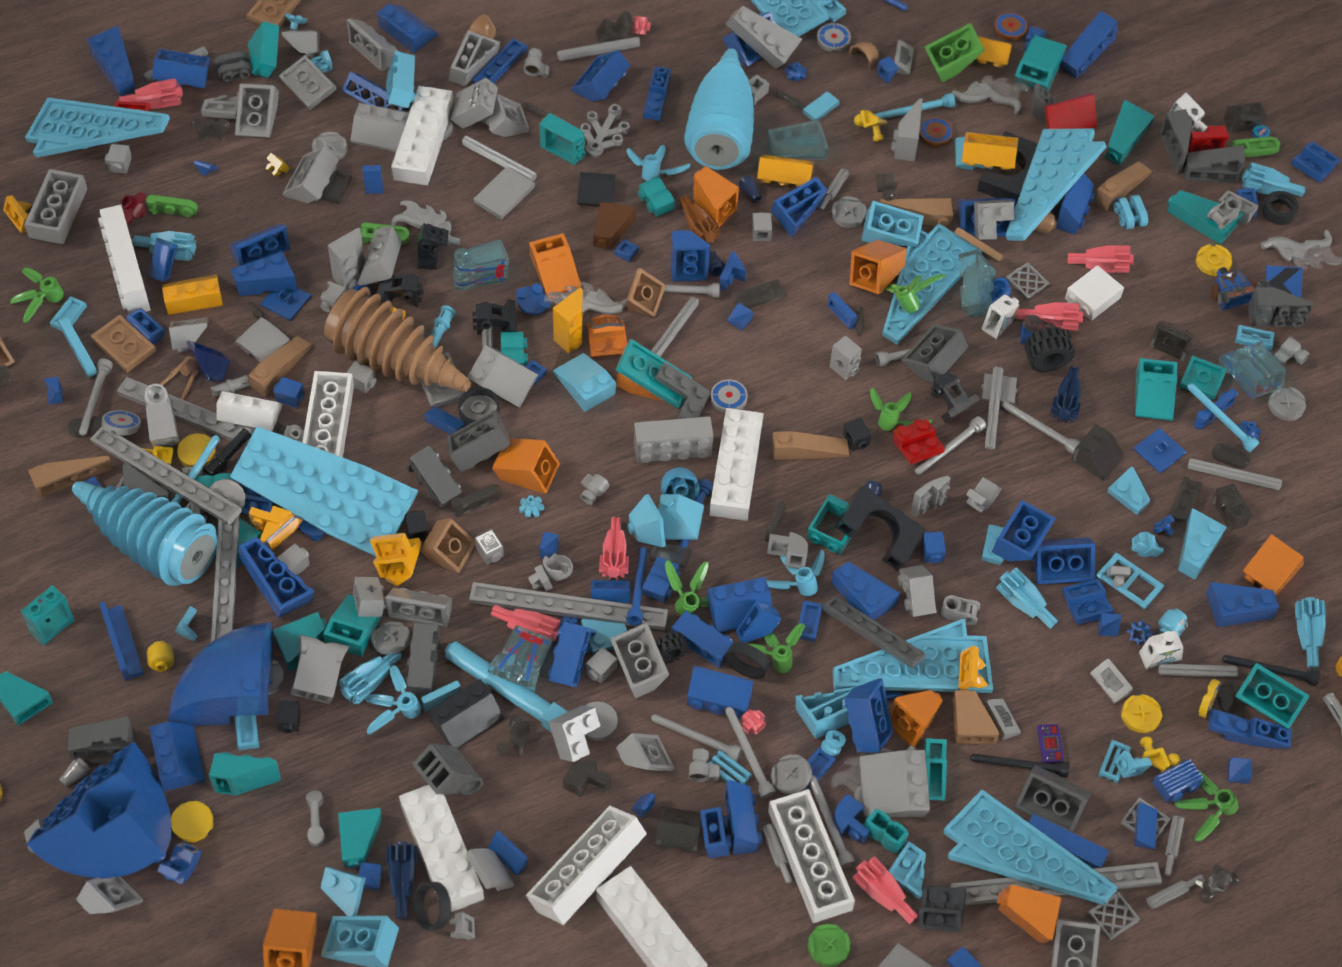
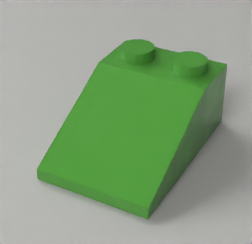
[925,23,985,82]

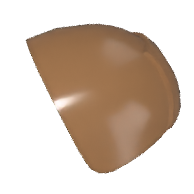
[468,14,496,39]
[849,42,878,70]

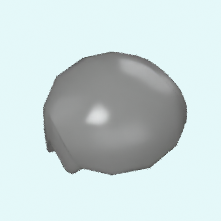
[542,553,573,581]

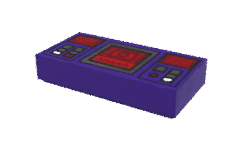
[1037,724,1064,764]

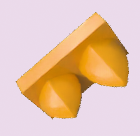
[3,195,32,233]
[958,645,988,690]

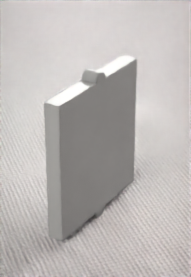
[981,373,1018,405]

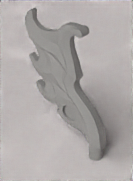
[391,200,460,245]

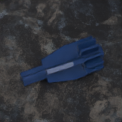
[1050,366,1081,423]
[386,841,418,920]

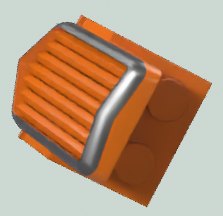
[586,314,627,358]

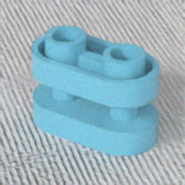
[1114,195,1148,230]

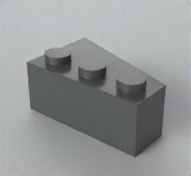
[1184,145,1245,184]
[406,445,462,509]
[404,623,440,696]
[68,716,136,759]

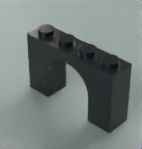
[977,131,1038,206]
[834,485,926,571]

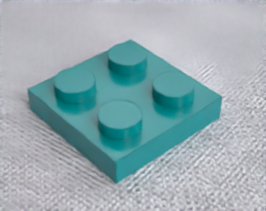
[1179,355,1227,400]

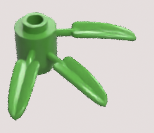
[10,268,64,323]
[885,274,946,313]
[870,388,932,431]
[665,560,709,616]
[749,623,805,674]
[1175,770,1239,841]

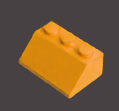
[976,37,1012,67]
[962,132,1019,170]
[757,154,814,187]
[162,274,223,315]
[553,288,583,353]

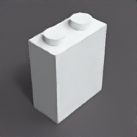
[1065,265,1124,321]

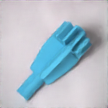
[1242,162,1305,197]
[132,231,196,261]
[996,568,1058,629]
[1295,597,1326,669]
[338,652,402,705]

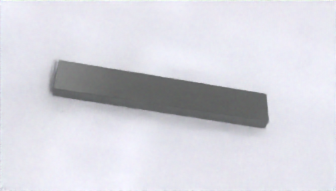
[822,596,926,669]

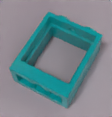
[539,113,585,165]
[807,494,852,555]
[21,585,74,646]

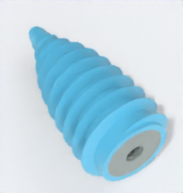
[684,49,754,170]
[72,481,217,586]

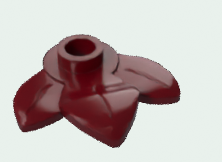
[121,192,147,225]

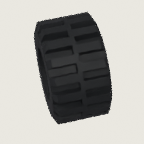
[1024,327,1075,372]

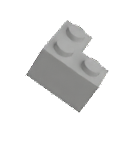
[974,200,1014,240]
[897,565,936,617]
[549,705,600,762]

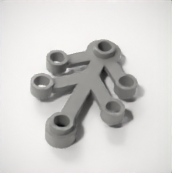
[580,104,630,157]

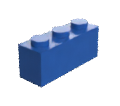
[671,611,734,669]

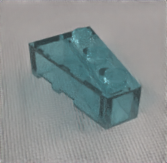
[767,120,829,160]
[959,249,996,318]

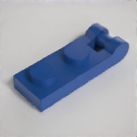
[1193,388,1238,430]

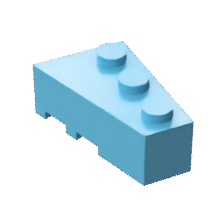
[386,51,415,108]
[1178,508,1227,580]
[796,686,857,739]

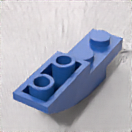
[643,67,671,121]
[1208,709,1292,748]

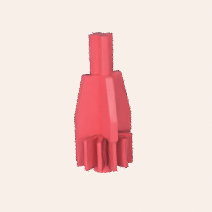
[119,79,183,109]
[1068,245,1134,273]
[1016,302,1083,331]
[599,517,629,580]
[491,605,561,648]
[852,856,918,924]

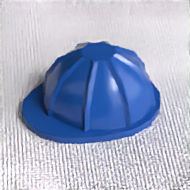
[979,278,1011,305]

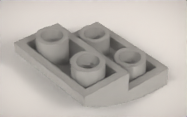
[235,317,290,362]
[910,476,950,517]
[466,848,515,891]

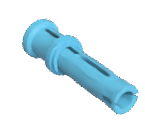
[430,305,457,348]

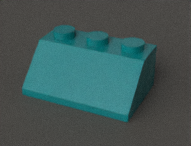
[1235,663,1310,730]

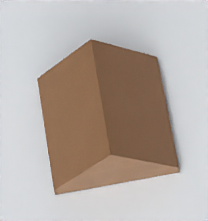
[626,268,666,318]

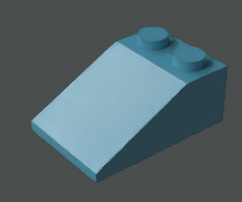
[861,201,924,246]
[553,353,616,412]
[321,916,399,967]

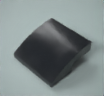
[577,172,616,206]
[918,885,967,932]

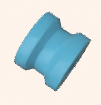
[821,730,846,756]

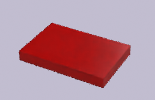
[1045,93,1097,129]

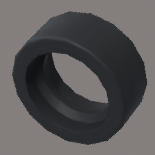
[1263,191,1299,225]

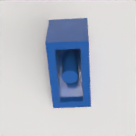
[735,600,781,643]

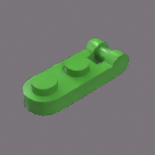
[1230,137,1280,157]
[146,195,198,217]
[360,223,410,245]

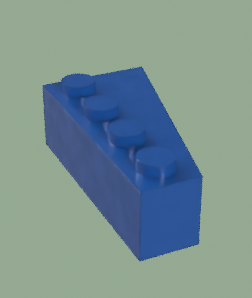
[1060,11,1118,78]
[87,26,136,97]
[238,537,315,619]

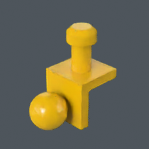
[854,110,887,142]
[1140,737,1181,773]

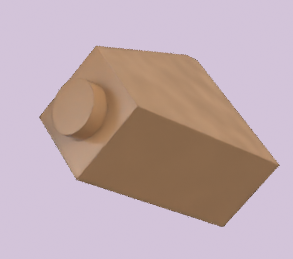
[953,689,999,744]

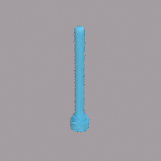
[875,93,955,119]
[1187,383,1259,453]
[169,435,220,503]

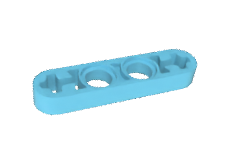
[57,316,98,378]

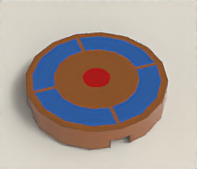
[994,12,1028,41]
[919,117,954,147]

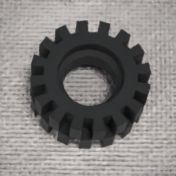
[655,631,689,665]

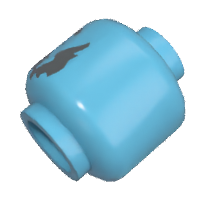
[1158,608,1188,636]

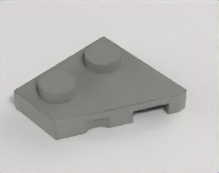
[201,92,239,119]

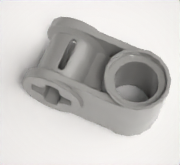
[1207,196,1242,229]
[940,595,980,626]

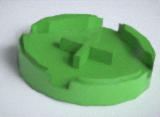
[808,924,851,967]

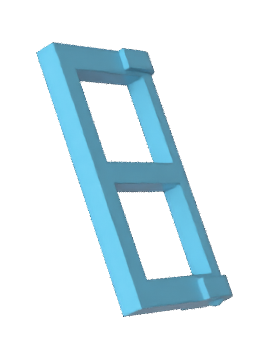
[1096,553,1164,610]

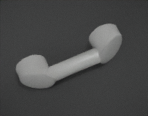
[306,790,325,847]

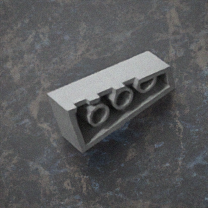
[725,6,802,69]

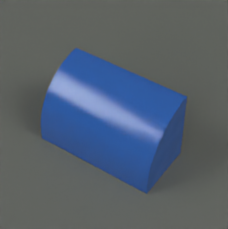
[148,238,177,282]

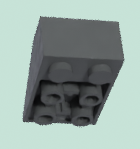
[1247,287,1314,327]

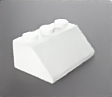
[217,391,282,431]

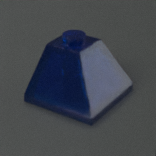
[186,340,230,382]

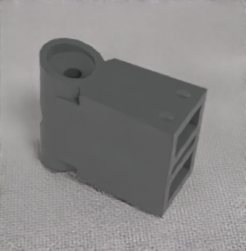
[413,744,483,795]

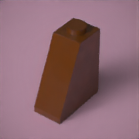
[593,202,636,249]

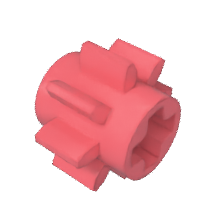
[630,16,651,35]
[741,709,766,734]

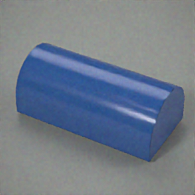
[126,308,165,344]

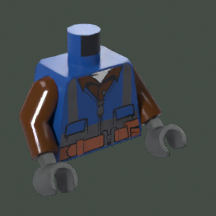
[1211,267,1269,311]

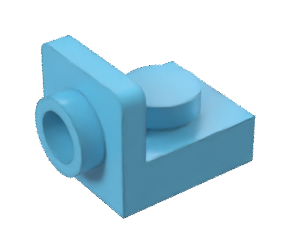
[1115,750,1152,778]

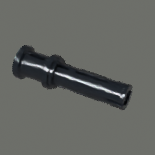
[202,428,252,476]

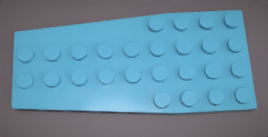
[230,427,418,558]

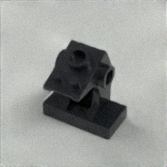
[417,223,449,270]
[377,273,424,307]
[472,299,517,335]
[931,371,980,422]

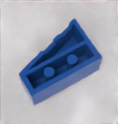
[771,177,827,238]
[230,252,298,296]
[1206,582,1279,627]

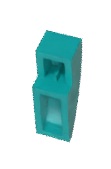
[924,738,947,801]

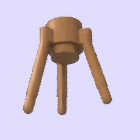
[160,356,199,400]

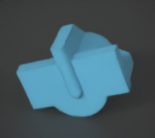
[1132,532,1164,557]

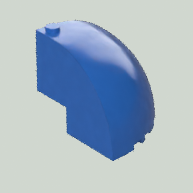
[168,622,274,726]
[26,742,171,878]

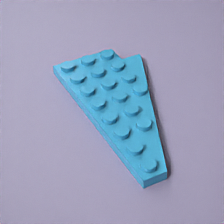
[751,0,833,37]
[25,97,170,157]
[1006,129,1106,241]
[882,224,982,345]
[832,619,993,693]
[943,790,1117,905]

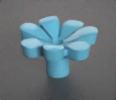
[285,13,308,30]
[519,495,544,517]

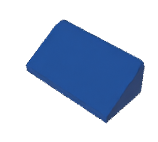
[424,407,466,435]
[591,580,630,603]
[1134,803,1158,849]
[488,831,528,875]

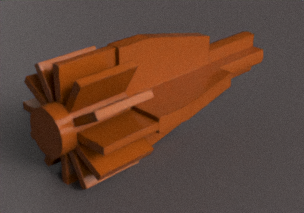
[679,195,721,244]

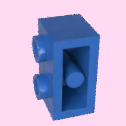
[700,807,732,859]

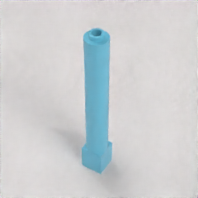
[444,641,568,732]

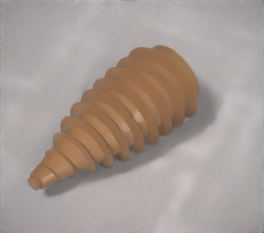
[324,287,471,392]

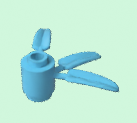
[627,145,690,181]
[767,550,825,596]
[365,665,421,734]

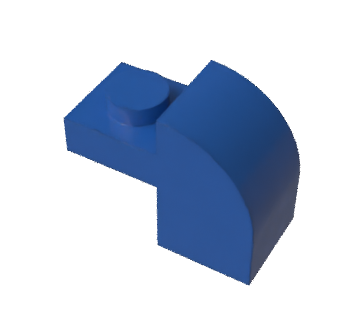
[834,794,870,845]
[158,842,203,885]

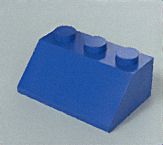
[377,4,438,53]
[723,12,777,67]
[152,49,211,89]
[571,50,630,102]
[1056,173,1096,235]
[958,198,1015,237]
[229,223,290,266]
[670,230,710,282]
[992,500,1056,561]
[1032,537,1095,584]
[706,577,772,633]
[687,666,754,720]
[844,678,894,753]
[149,721,205,791]
[725,780,762,855]

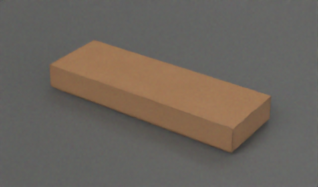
[955,227,1005,262]

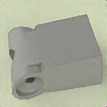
[144,384,180,448]
[290,634,349,704]

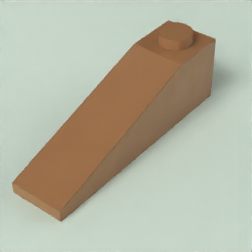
[1094,162,1152,211]
[880,198,953,227]
[248,336,312,397]
[772,431,849,460]
[28,456,113,498]

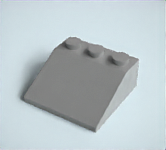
[859,750,930,817]

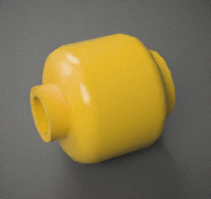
[147,641,174,672]

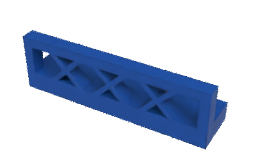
[342,72,412,112]
[99,602,144,681]

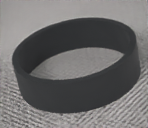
[458,387,500,425]
[725,642,770,679]
[413,882,451,930]

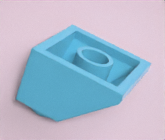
[627,494,666,547]
[658,494,704,540]

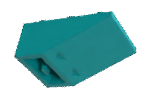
[1015,35,1067,92]
[1135,358,1177,421]
[323,594,385,657]
[209,752,281,796]

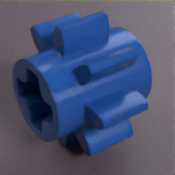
[1127,619,1154,645]

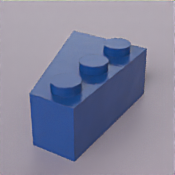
[831,562,901,620]
[548,622,597,688]

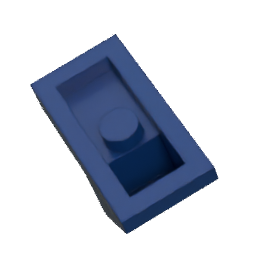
[719,251,746,291]

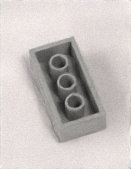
[24,169,87,244]
[634,417,713,463]

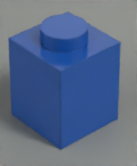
[273,377,305,408]
[921,532,946,564]

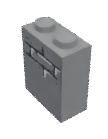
[451,78,498,129]

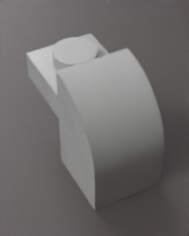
[966,477,1002,513]
[767,532,808,569]

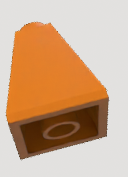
[889,690,943,747]

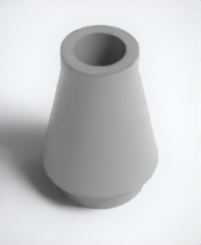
[59,757,91,788]

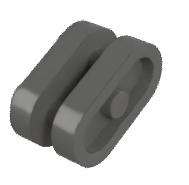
[214,51,252,82]

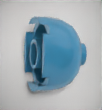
[660,467,700,500]

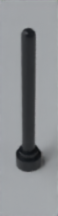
[1222,655,1320,686]
[970,754,1069,778]

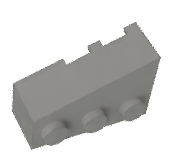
[449,30,500,86]

